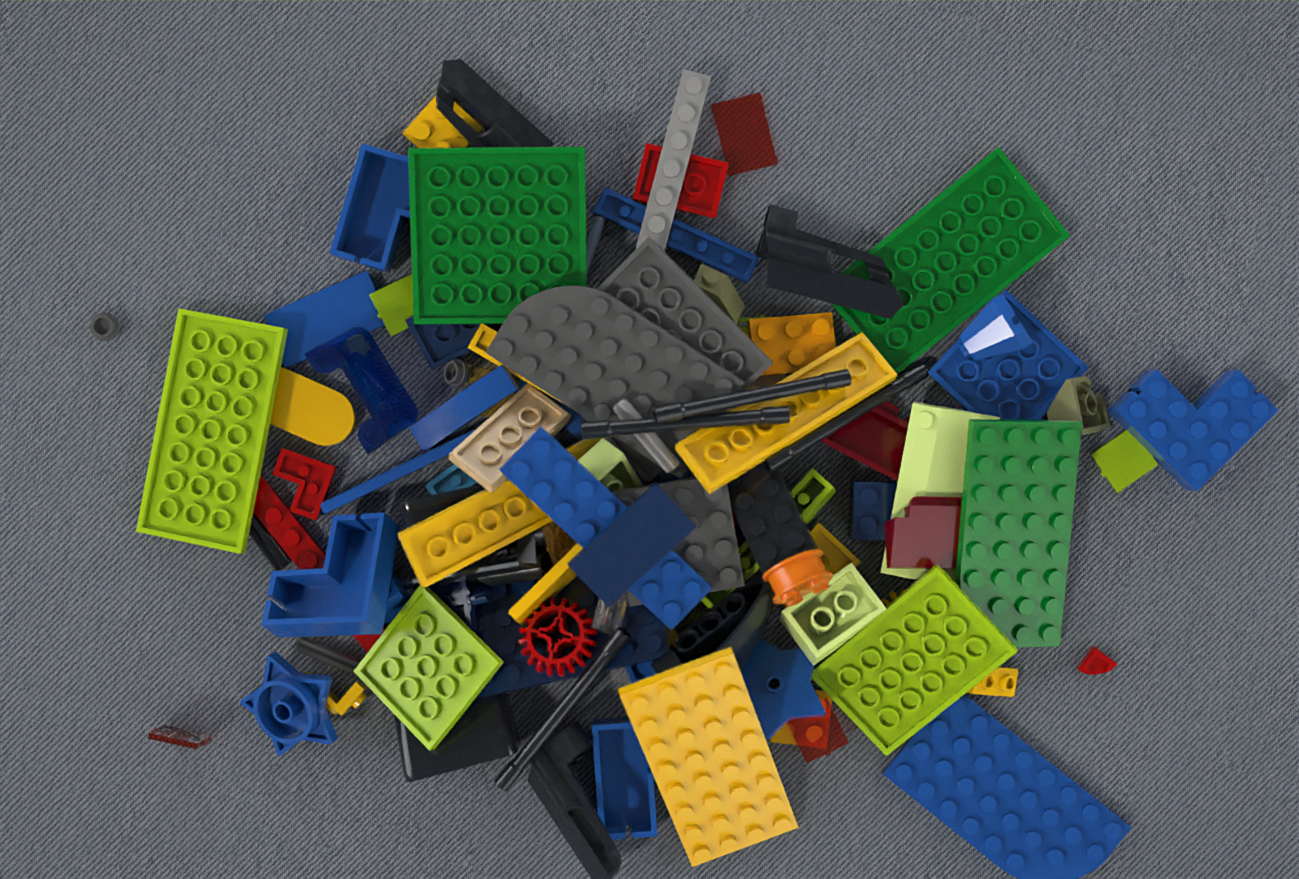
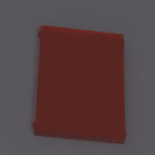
[711,92,778,177]

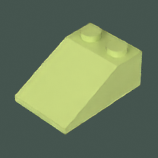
[578,438,643,492]
[779,563,887,666]

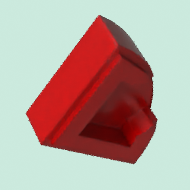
[1076,646,1117,675]

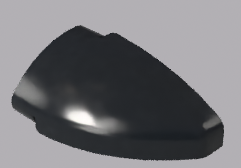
[651,570,775,674]

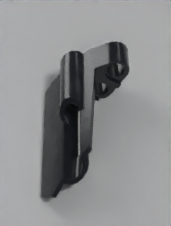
[436,59,554,148]
[756,204,903,319]
[403,524,567,589]
[527,721,622,879]

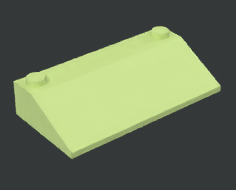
[881,401,1001,583]

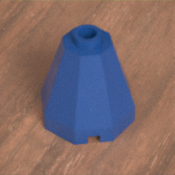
[958,293,1033,361]

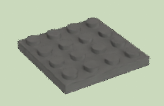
[612,477,745,607]

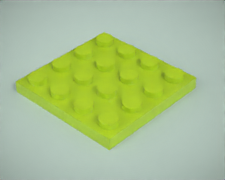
[353,586,504,750]

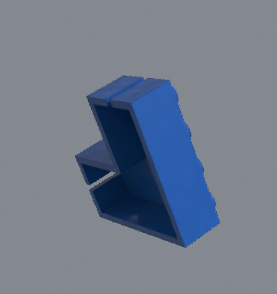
[329,143,410,273]
[1107,369,1279,491]
[261,513,400,637]
[592,717,657,840]

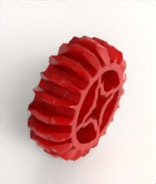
[518,598,597,677]

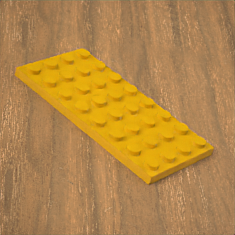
[618,647,798,867]

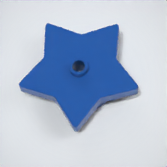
[740,639,826,742]
[240,651,338,756]

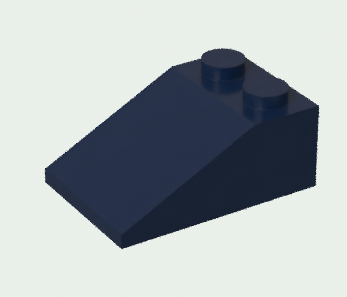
[848,481,898,540]

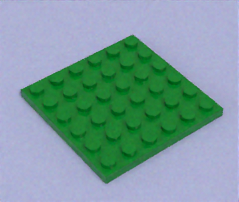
[408,147,587,324]

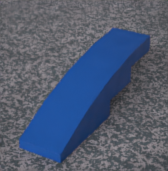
[409,365,519,452]

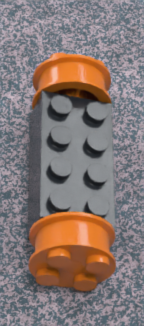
[727,463,833,607]

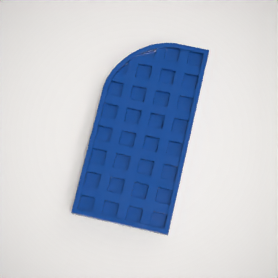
[882,694,1132,879]

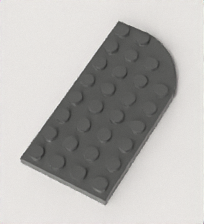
[485,285,745,479]

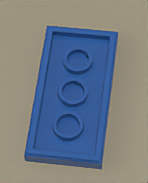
[263,271,385,368]

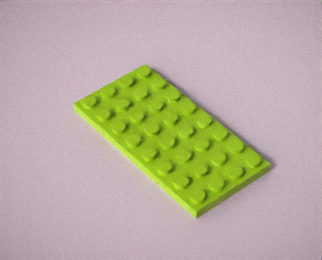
[136,308,288,554]

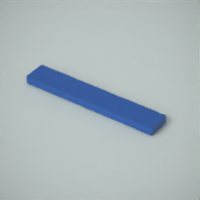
[593,187,759,284]
[320,430,475,514]

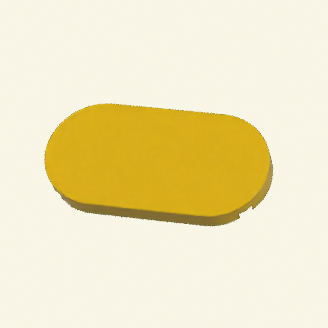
[270,367,356,446]

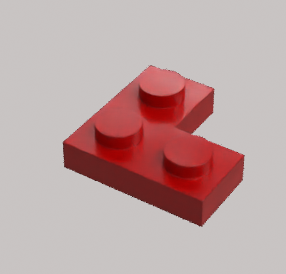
[272,448,337,520]

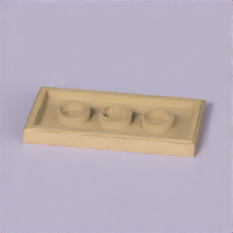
[449,383,571,493]

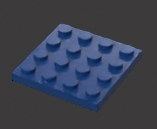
[928,290,1089,420]

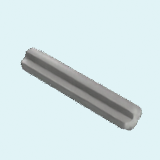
[613,399,679,473]

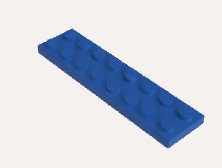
[499,426,712,630]

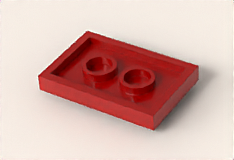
[633,143,729,220]

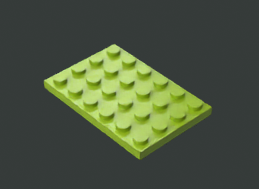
[812,564,1017,756]

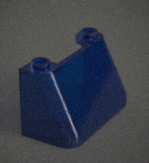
[304,327,418,454]

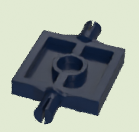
[415,579,491,631]

